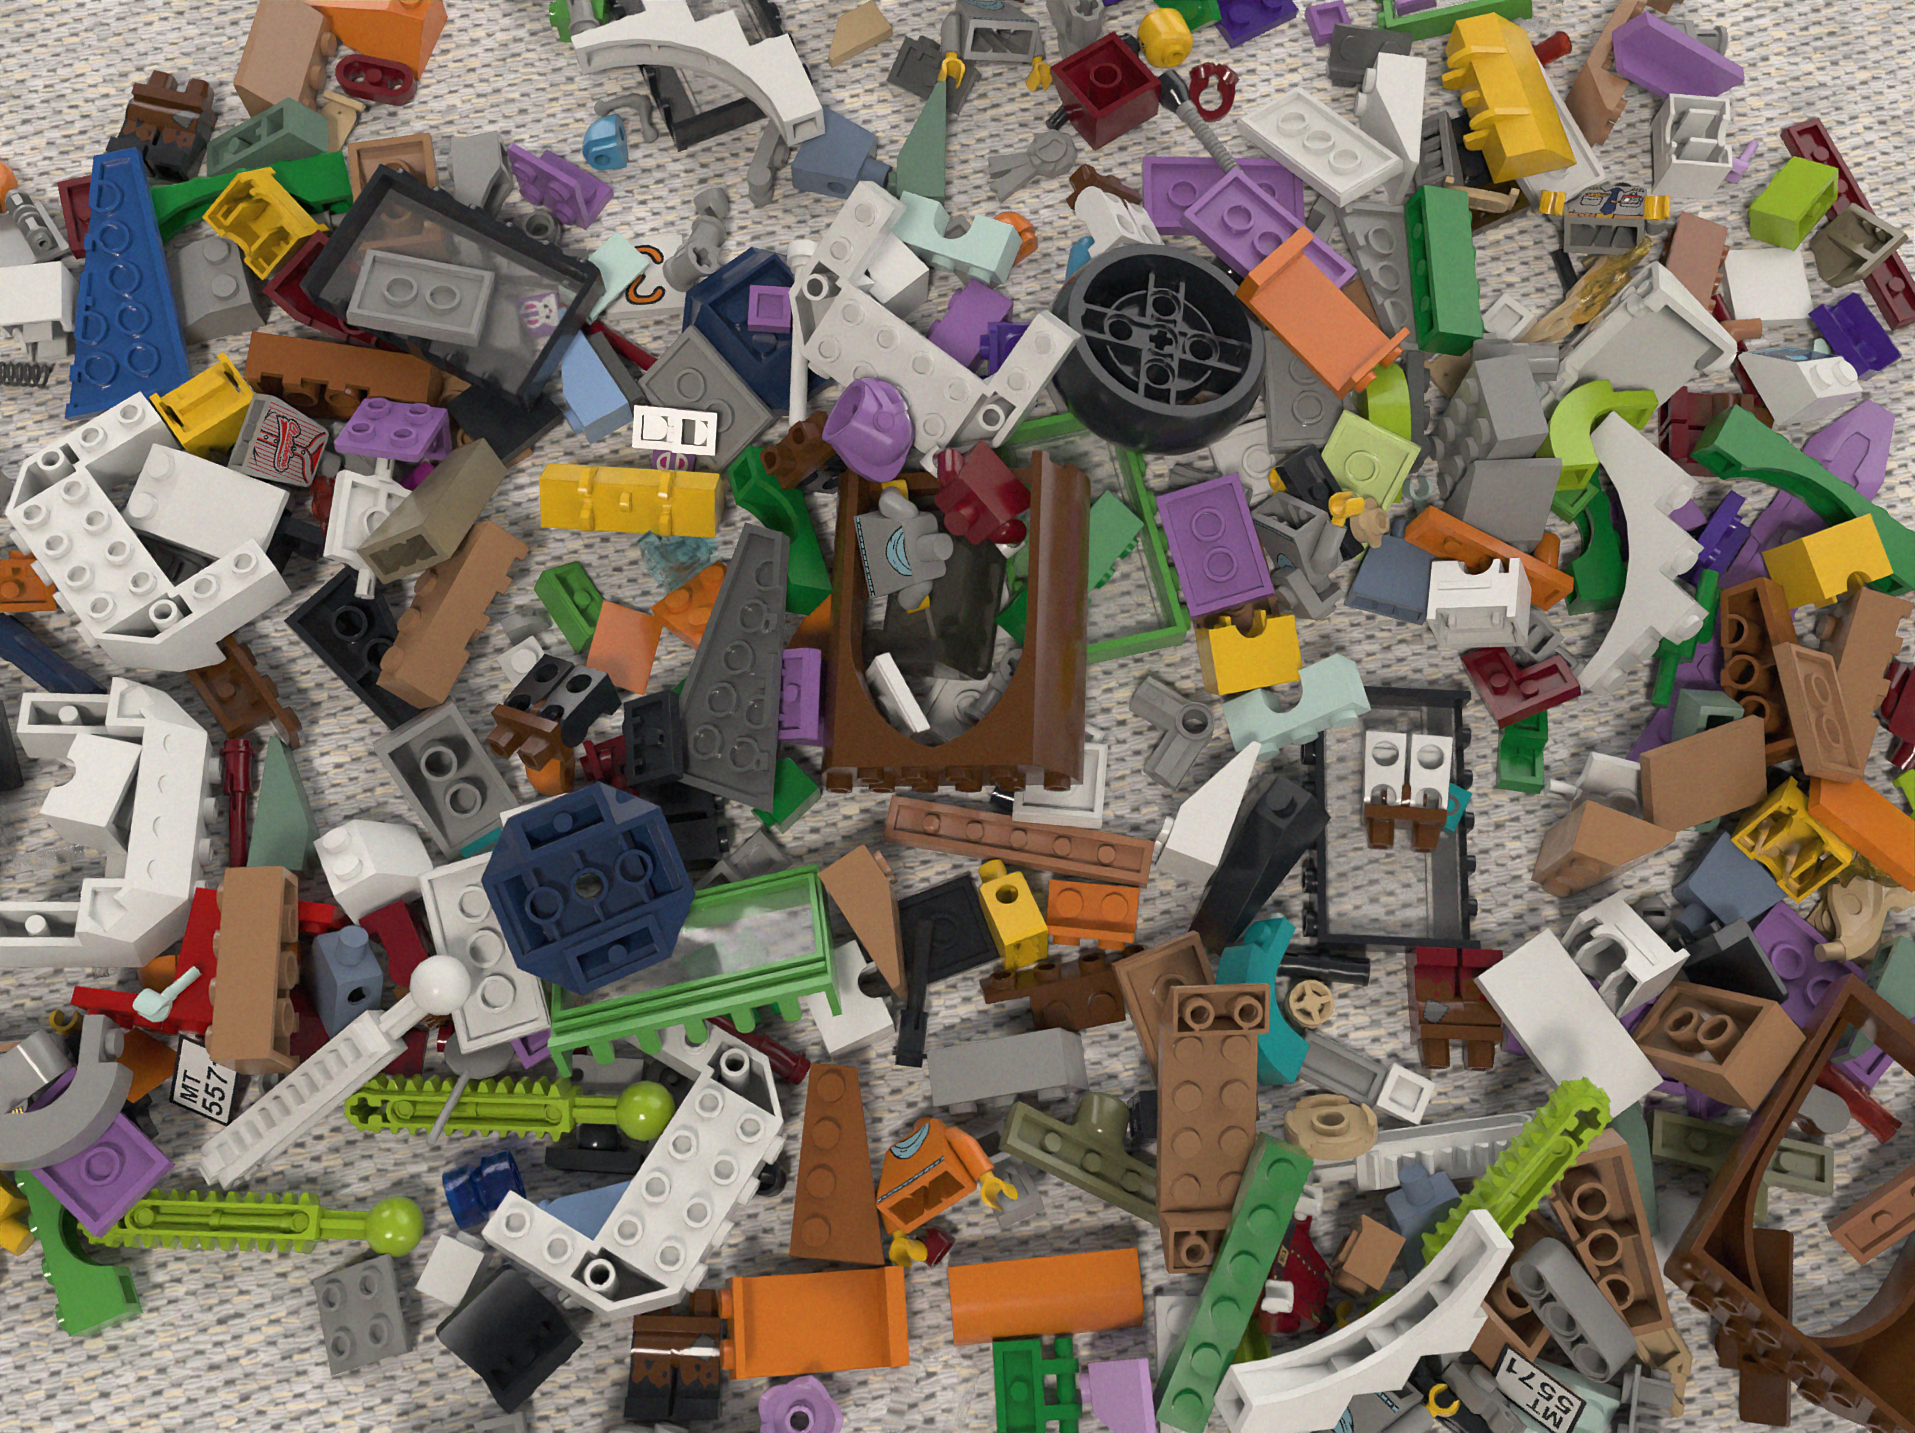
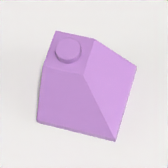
[1079,1357,1157,1433]

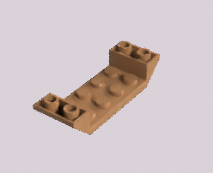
[1564,0,1684,149]
[1156,983,1270,1274]

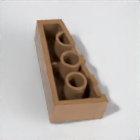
[376,520,530,709]
[1794,587,1914,773]
[205,866,300,1075]
[1544,1128,1674,1337]

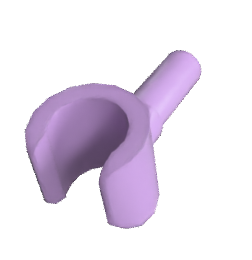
[1724,140,1759,184]

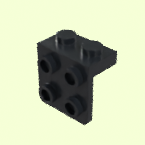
[1666,917,1789,1005]
[436,1264,583,1415]

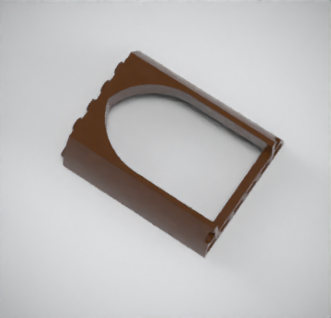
[821,450,1091,794]
[1663,973,1915,1433]

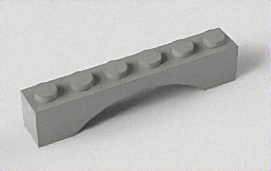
[446,130,533,366]

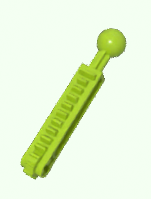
[343,1073,676,1142]
[1364,1077,1613,1316]
[77,1189,426,1258]

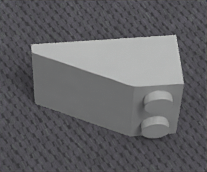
[166,235,266,346]
[1442,457,1563,555]
[373,696,521,861]

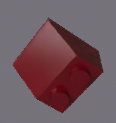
[1050,31,1161,151]

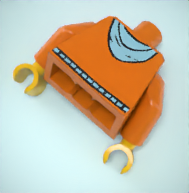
[874,1117,1018,1268]

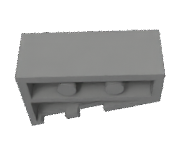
[926,1027,1089,1116]

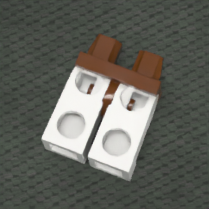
[1066,164,1165,259]
[1361,731,1453,854]

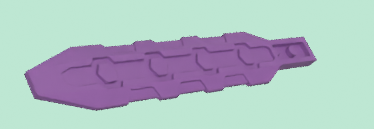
[1625,399,1895,763]

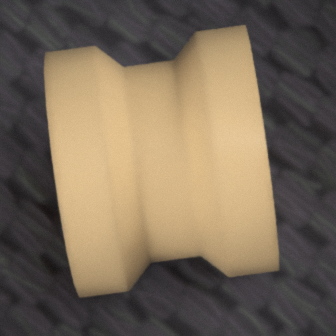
[1283,980,1334,1030]

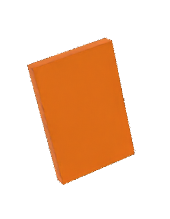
[1808,776,1915,892]

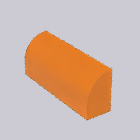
[947,1247,1143,1346]

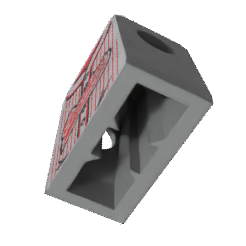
[227,393,341,487]

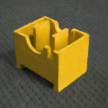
[202,167,330,281]
[149,351,254,462]
[1761,513,1894,610]
[1194,609,1303,695]
[1730,776,1855,904]

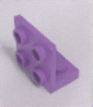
[507,143,614,230]
[334,398,453,462]
[777,648,827,747]

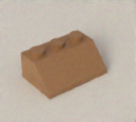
[233,0,337,118]
[1531,799,1677,898]

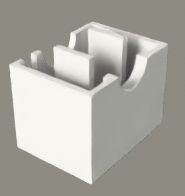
[1649,93,1732,200]
[864,231,929,320]
[0,261,79,364]
[1426,558,1532,648]
[39,732,142,855]
[1560,888,1690,1019]
[804,940,896,1061]

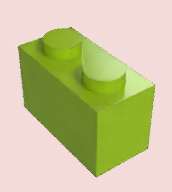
[1747,156,1838,251]

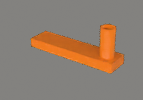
[1404,505,1574,611]

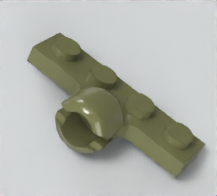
[998,1092,1159,1227]
[1646,1109,1834,1226]

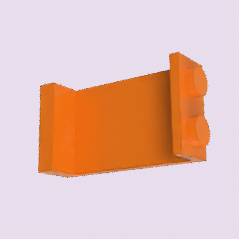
[1235,226,1411,400]
[718,1265,910,1380]

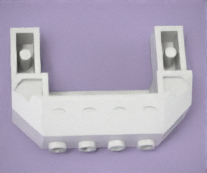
[788,181,1082,454]
[5,391,292,672]
[0,677,222,967]
[481,985,786,1321]

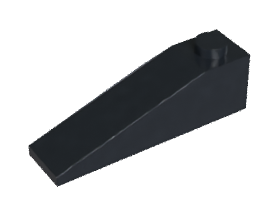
[284,564,430,731]
[1188,774,1331,958]

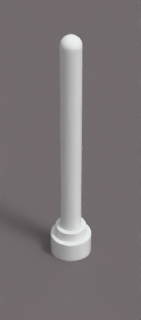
[787,240,818,428]

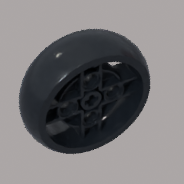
[1049,244,1266,456]

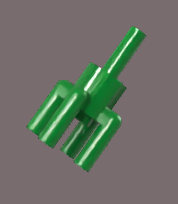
[1650,569,1723,709]

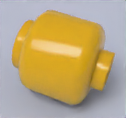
[1137,8,1193,69]

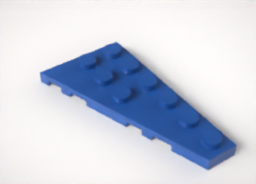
[65,147,193,422]

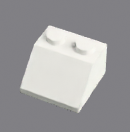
[313,819,435,927]

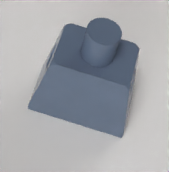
[791,106,892,200]
[1344,519,1435,626]
[1671,832,1787,940]
[301,926,384,1040]
[1384,1164,1462,1281]

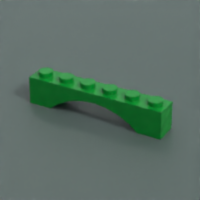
[150,151,354,247]
[1690,404,1915,597]
[1152,1131,1314,1433]

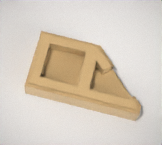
[828,0,892,68]
[1634,1327,1693,1418]

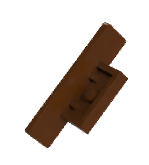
[184,631,302,751]
[979,945,1152,1032]
[1715,1228,1794,1428]

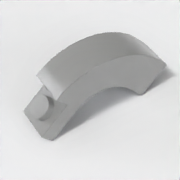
[0,1015,134,1171]

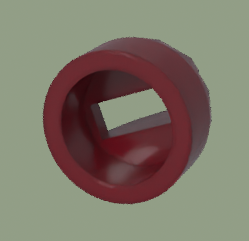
[915,1225,956,1269]

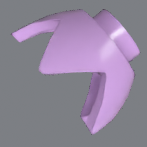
[758,1376,844,1433]

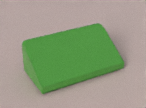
[534,561,604,654]

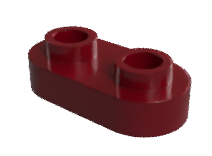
[335,54,417,106]

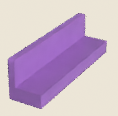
[1612,11,1745,100]

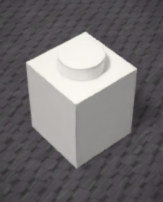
[415,1230,494,1308]

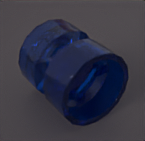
[442,1148,527,1231]

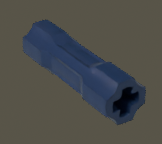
[0,612,107,695]

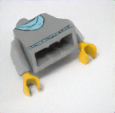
[937,0,1053,92]
[1250,466,1365,594]
[854,479,953,615]
[1316,1300,1460,1433]

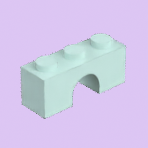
[892,190,1023,285]
[1221,653,1371,761]

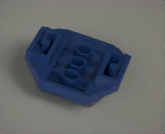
[682,247,836,416]
[481,781,695,996]

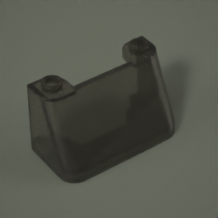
[862,495,1007,681]

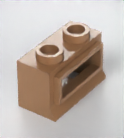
[1329,1214,1406,1299]

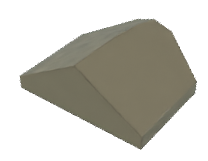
[1810,203,1909,288]

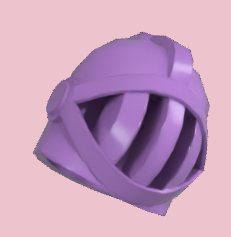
[822,378,914,483]

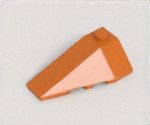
[301,0,448,81]

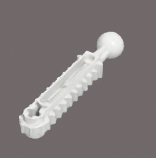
[199,955,472,1191]
[1305,1110,1537,1192]

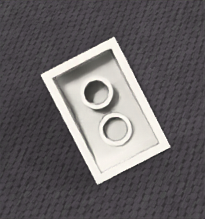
[1354,52,1427,206]
[122,443,290,560]
[1153,741,1262,886]

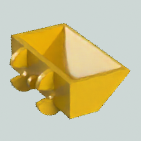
[1441,12,1577,184]
[539,463,726,538]

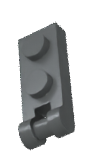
[1400,351,1432,474]

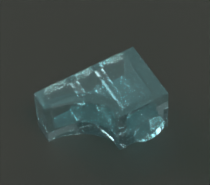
[636,530,713,594]

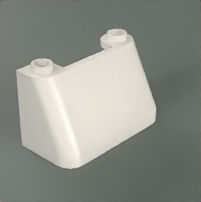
[1536,261,1738,432]

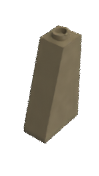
[357,437,508,585]

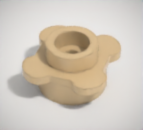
[1350,497,1389,548]

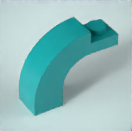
[1216,917,1310,1086]

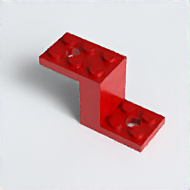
[70,887,356,1040]

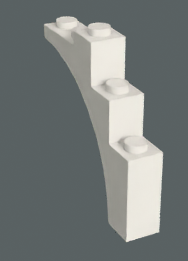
[571,0,826,147]
[1577,411,1709,697]
[1213,1209,1514,1433]

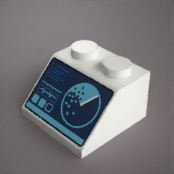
[1738,346,1863,426]

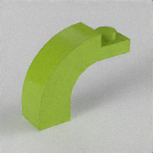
[1351,363,1411,504]
[1536,379,1659,491]

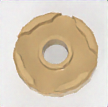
[1284,1094,1378,1161]

